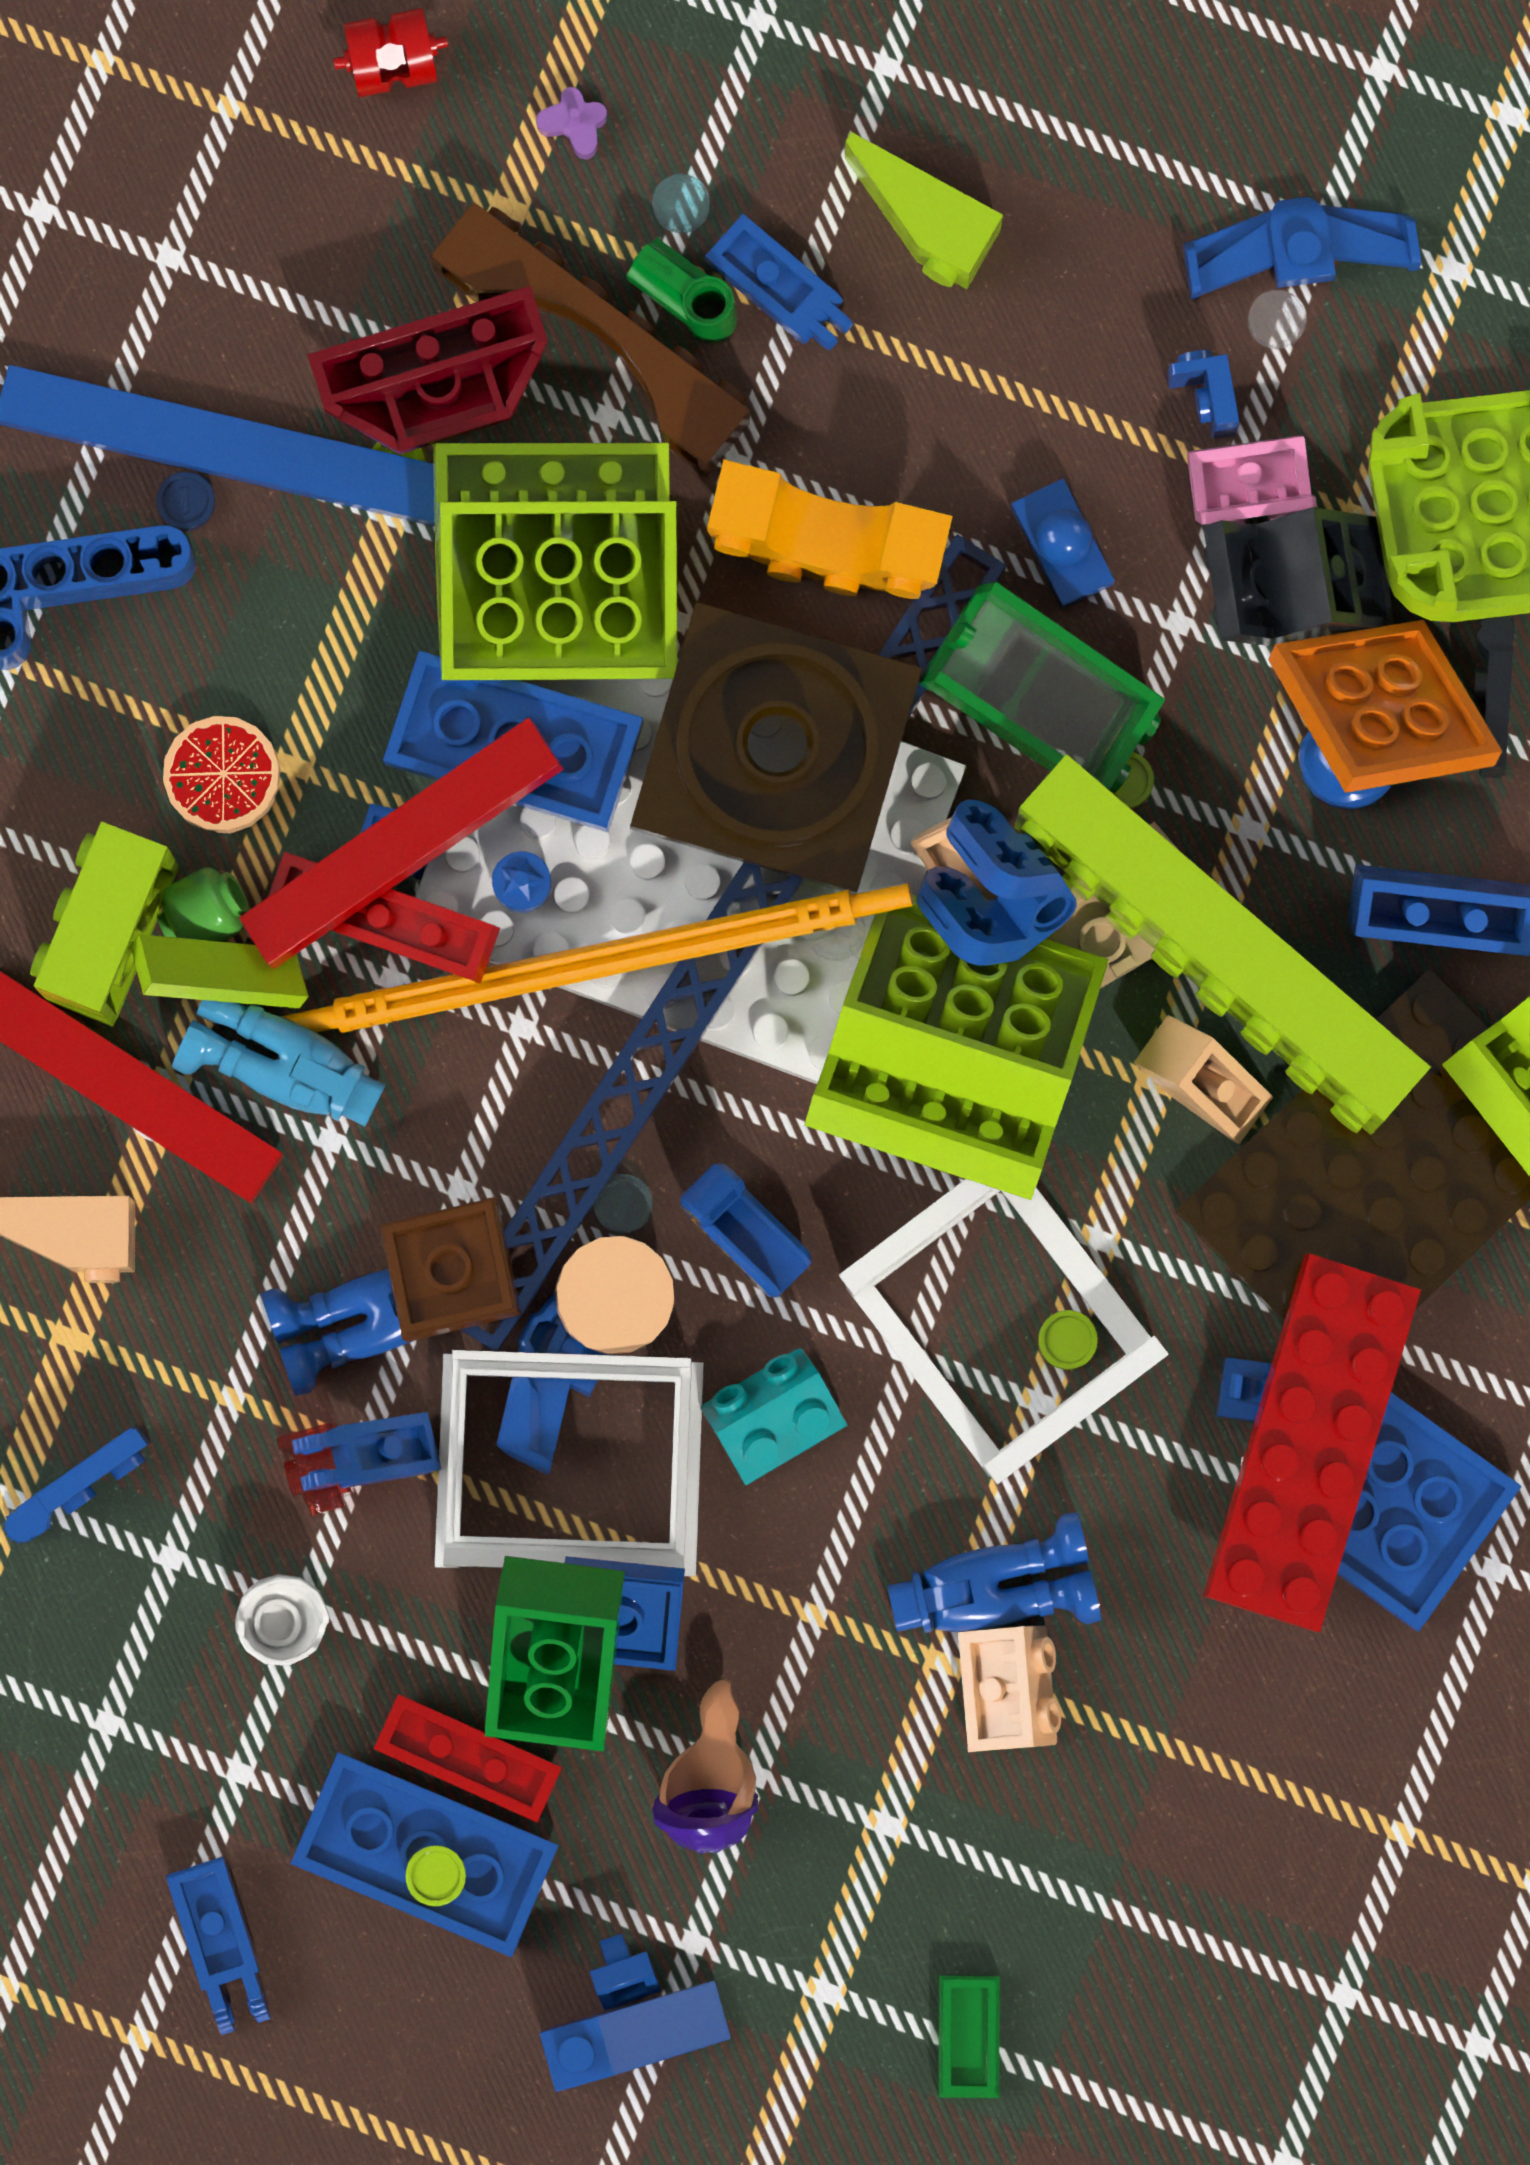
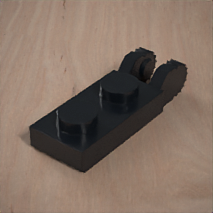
[1474,616,1514,778]

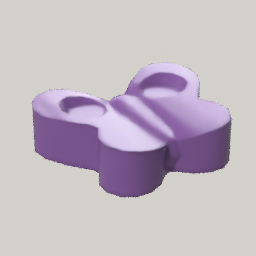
[536,87,607,160]

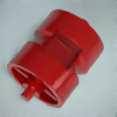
[333,7,448,98]

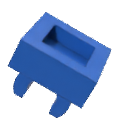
[1216,1357,1272,1423]
[589,1933,661,2010]

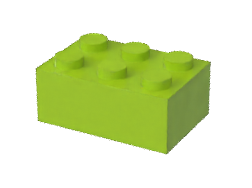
[30,821,179,1028]

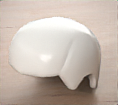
[235,1574,329,1666]

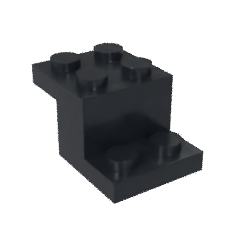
[1203,507,1395,647]

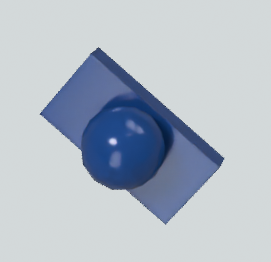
[1010,478,1115,610]

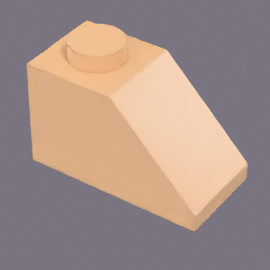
[1134,1015,1273,1144]

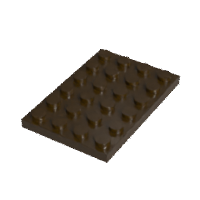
[1175,968,1530,1324]

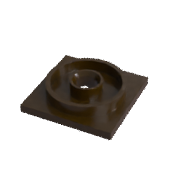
[630,602,922,894]

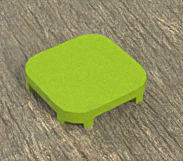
[1368,390,1530,622]

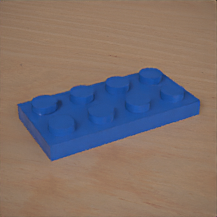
[383,650,644,833]
[290,1752,559,1957]

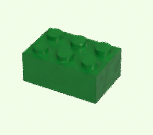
[484,1556,625,1752]

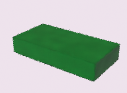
[938,1975,1000,2098]

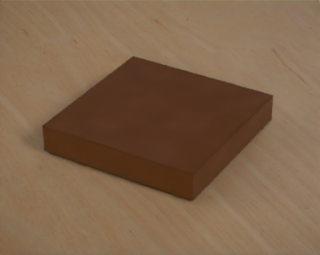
[380,1197,521,1342]

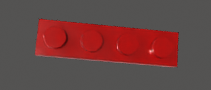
[268,851,500,984]

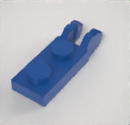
[292,1412,442,1491]
[3,1425,151,1544]
[165,1856,271,2035]

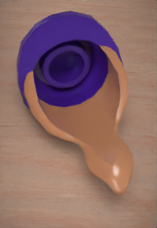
[652,1679,758,1854]

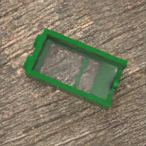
[918,582,1166,794]

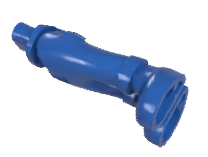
[260,1268,413,1397]
[887,1512,1102,1634]

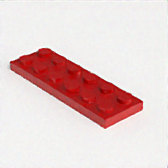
[1203,1253,1421,1632]

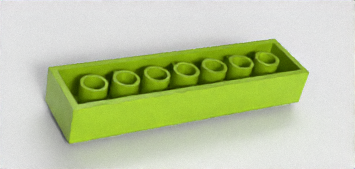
[1014,754,1431,1135]

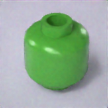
[157,867,249,942]

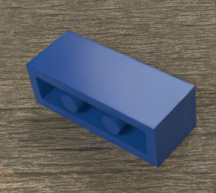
[1347,864,1530,956]

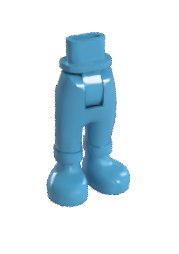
[172,1000,386,1127]

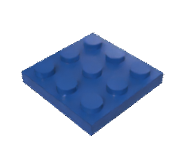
[1337,1392,1522,1632]

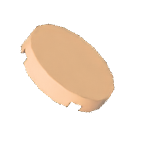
[555,1236,674,1355]

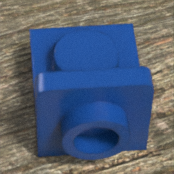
[1167,350,1239,439]

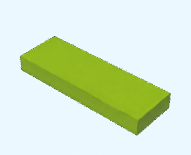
[130,934,309,1008]

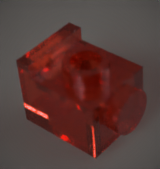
[275,1422,355,1517]

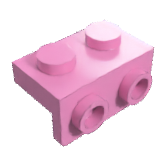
[1187,435,1317,524]

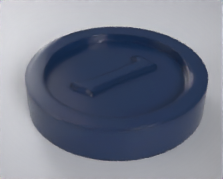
[156,472,215,531]

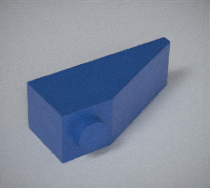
[539,1980,731,2092]

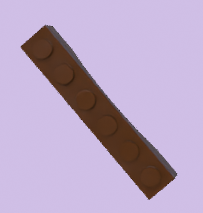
[431,202,750,477]

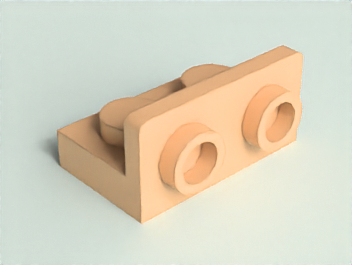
[958,1626,1061,1752]

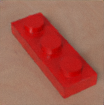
[374,1694,563,1823]

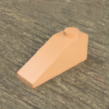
[0,1196,135,1283]

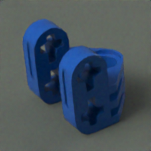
[916,800,1077,965]

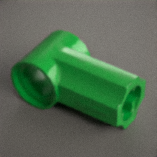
[626,237,737,343]

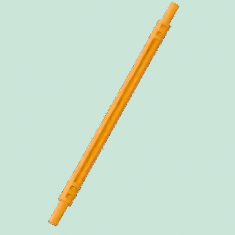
[280,883,913,1033]

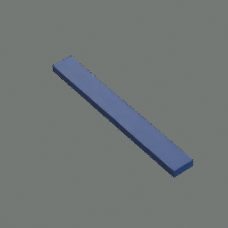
[0,365,435,527]

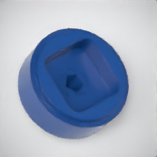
[492,851,551,913]

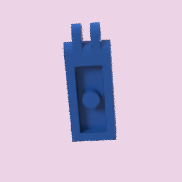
[705,214,853,351]

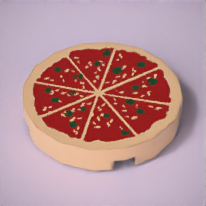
[163,716,281,834]

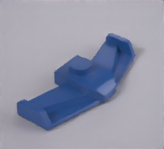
[1182,197,1421,300]
[497,1292,612,1475]

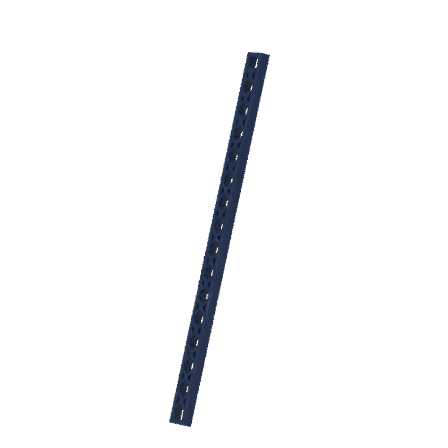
[461,534,1006,1352]

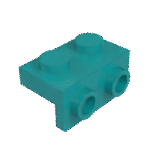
[700,1348,848,1486]

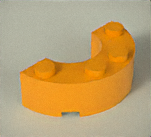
[707,459,953,599]

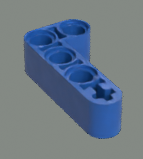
[0,525,196,670]

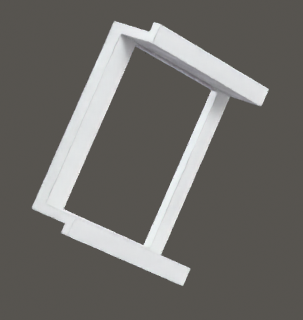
[839,1179,1169,1485]
[435,1350,704,1577]

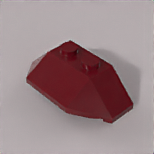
[307,285,548,454]

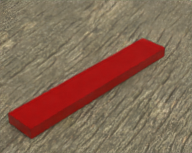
[239,717,564,969]
[0,971,284,1204]

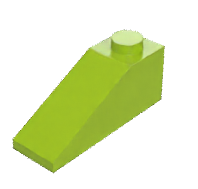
[845,132,1003,289]

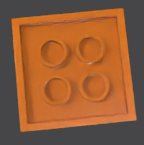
[1268,620,1502,793]

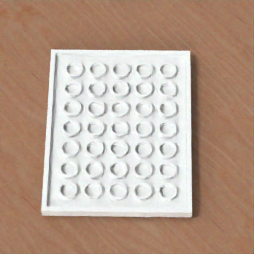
[415,658,966,1084]

